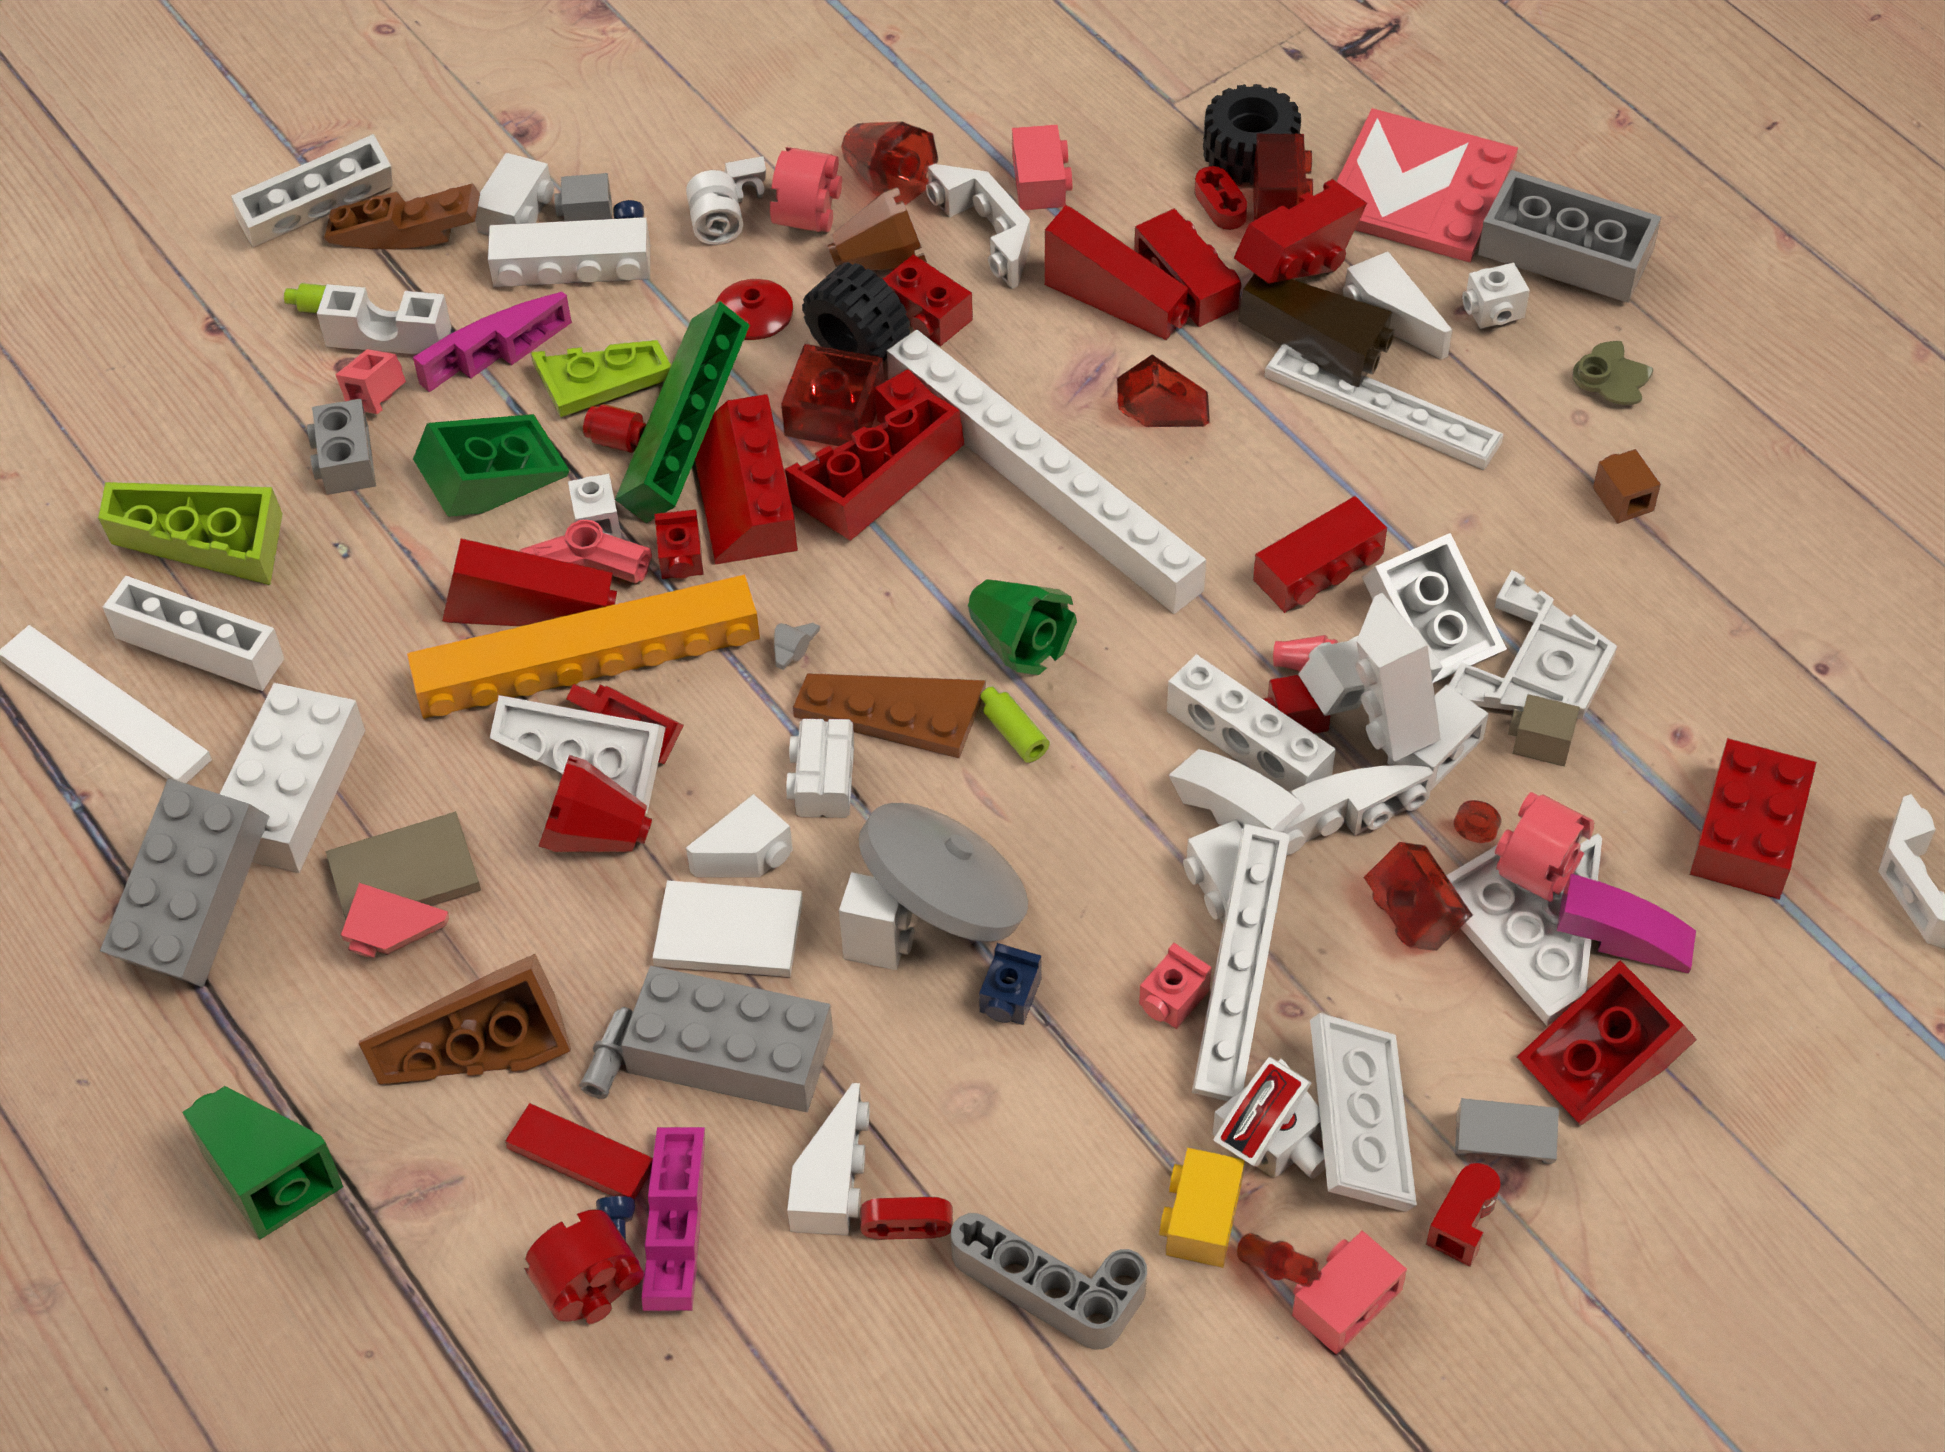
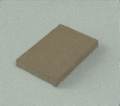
[325,811,481,920]

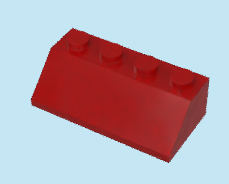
[695,394,798,565]

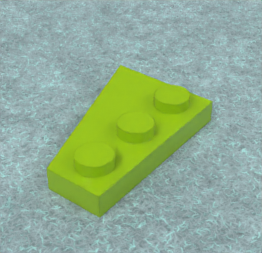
[531,340,671,417]

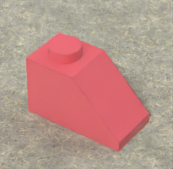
[341,883,449,958]

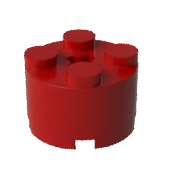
[524,1210,645,1324]

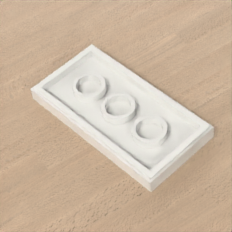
[1310,1013,1417,1212]

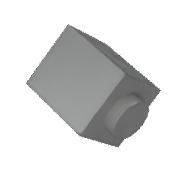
[554,173,613,222]

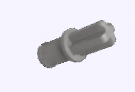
[579,1007,633,1099]

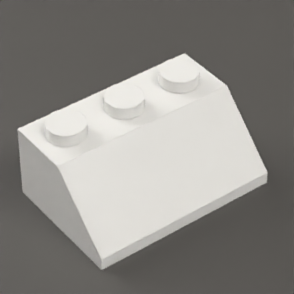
[1355,593,1441,762]

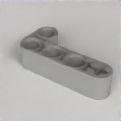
[951,1213,1147,1350]

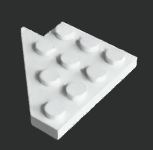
[1430,833,1602,1026]

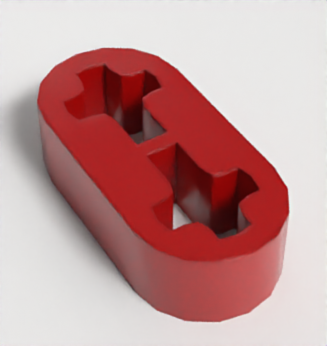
[1194,166,1248,230]
[860,1197,953,1240]

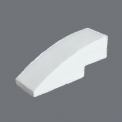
[1169,749,1305,832]

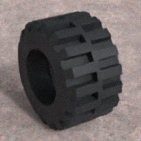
[1203,84,1301,185]
[802,262,910,374]

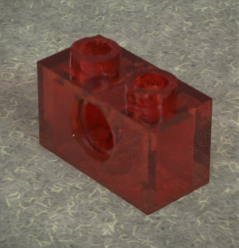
[1363,842,1473,951]

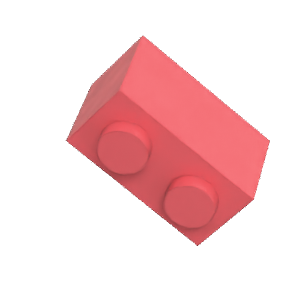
[1012,125,1073,210]
[1292,1230,1407,1355]

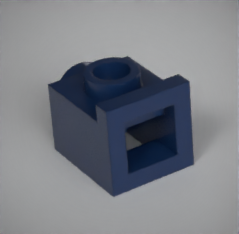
[979,943,1042,1025]

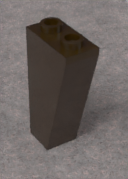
[1238,273,1395,387]

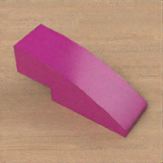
[1556,874,1696,974]

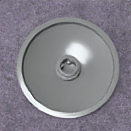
[859,803,1028,941]

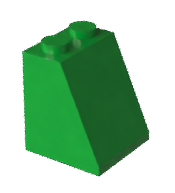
[182,1086,344,1240]

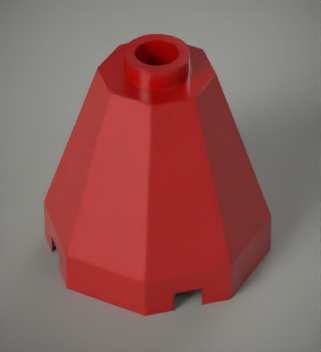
[539,755,652,852]

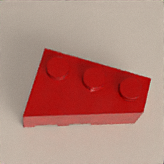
[1234,179,1367,283]

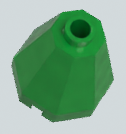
[968,579,1077,675]

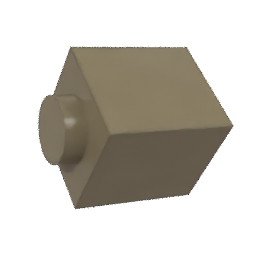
[1508,694,1580,767]

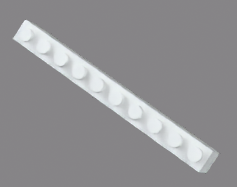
[887,330,1206,614]

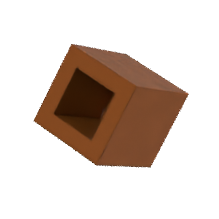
[1593,449,1661,524]

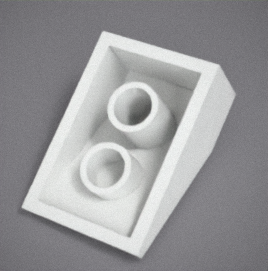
[1362,533,1507,683]

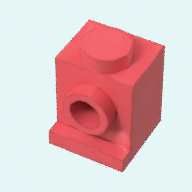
[335,349,406,414]
[1139,943,1212,1029]

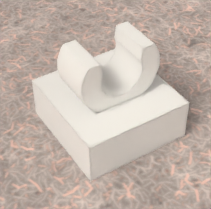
[724,156,766,202]

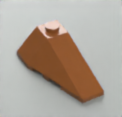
[358,954,571,1085]

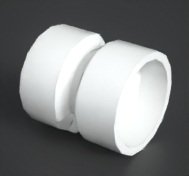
[686,170,743,245]

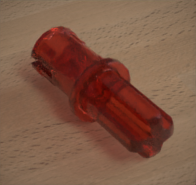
[1237,1233,1322,1287]

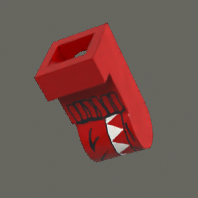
[1426,1163,1501,1267]

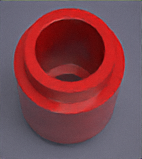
[583,404,646,453]

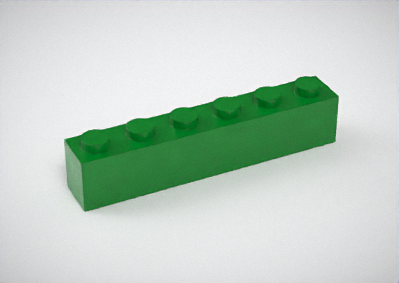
[615,301,750,523]

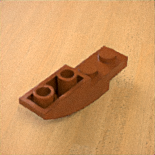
[324,183,480,249]

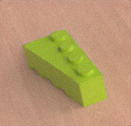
[98,482,283,585]

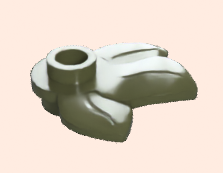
[1572,341,1654,405]

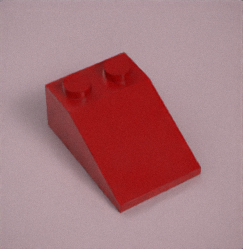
[1517,960,1697,1125]

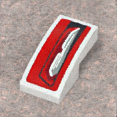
[1213,1057,1312,1166]

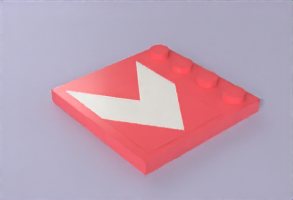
[1337,108,1518,263]

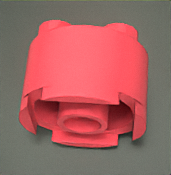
[770,147,842,232]
[1495,792,1595,902]

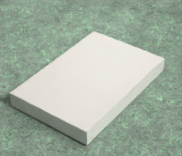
[653,880,803,977]

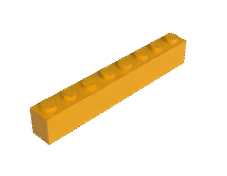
[407,574,760,719]

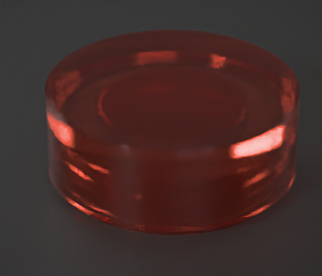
[1453,800,1502,843]

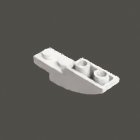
[1281,765,1434,855]

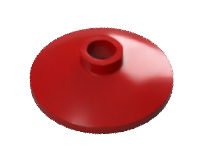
[715,279,793,340]

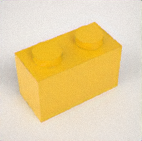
[1159,1147,1245,1268]

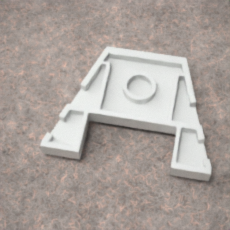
[1448,570,1617,719]

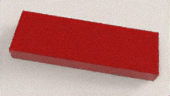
[505,1103,653,1199]

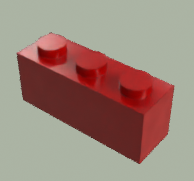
[1134,208,1242,327]
[1253,496,1388,613]

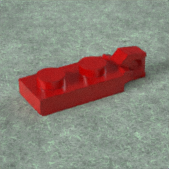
[566,683,684,764]

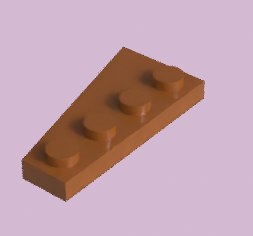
[793,673,986,759]

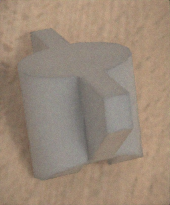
[774,623,820,670]

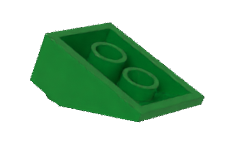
[413,414,570,517]

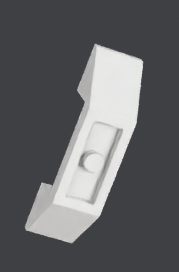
[926,164,1030,289]
[1878,794,1945,949]

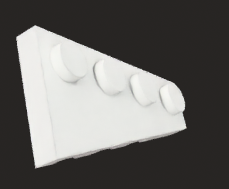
[490,695,666,814]

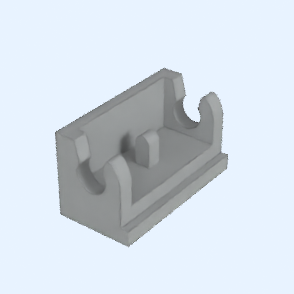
[1455,1098,1559,1164]

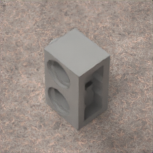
[307,399,376,495]

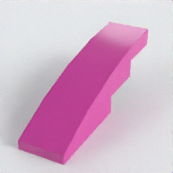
[413,292,572,392]
[642,1127,705,1311]

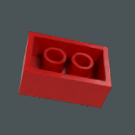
[1689,738,1817,900]

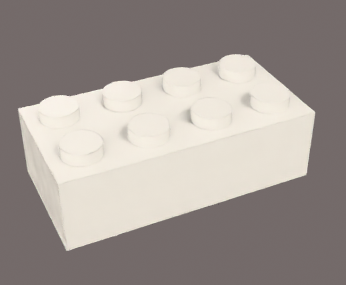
[220,683,365,873]

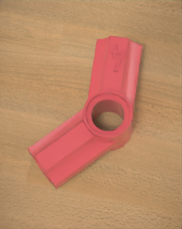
[520,519,652,583]

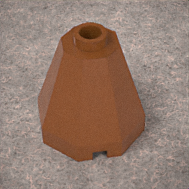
[827,187,927,270]

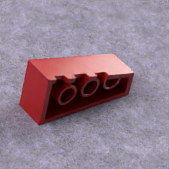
[784,392,965,541]

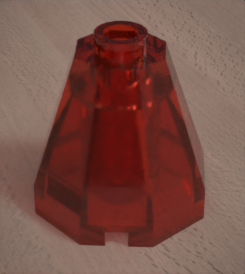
[841,121,939,206]

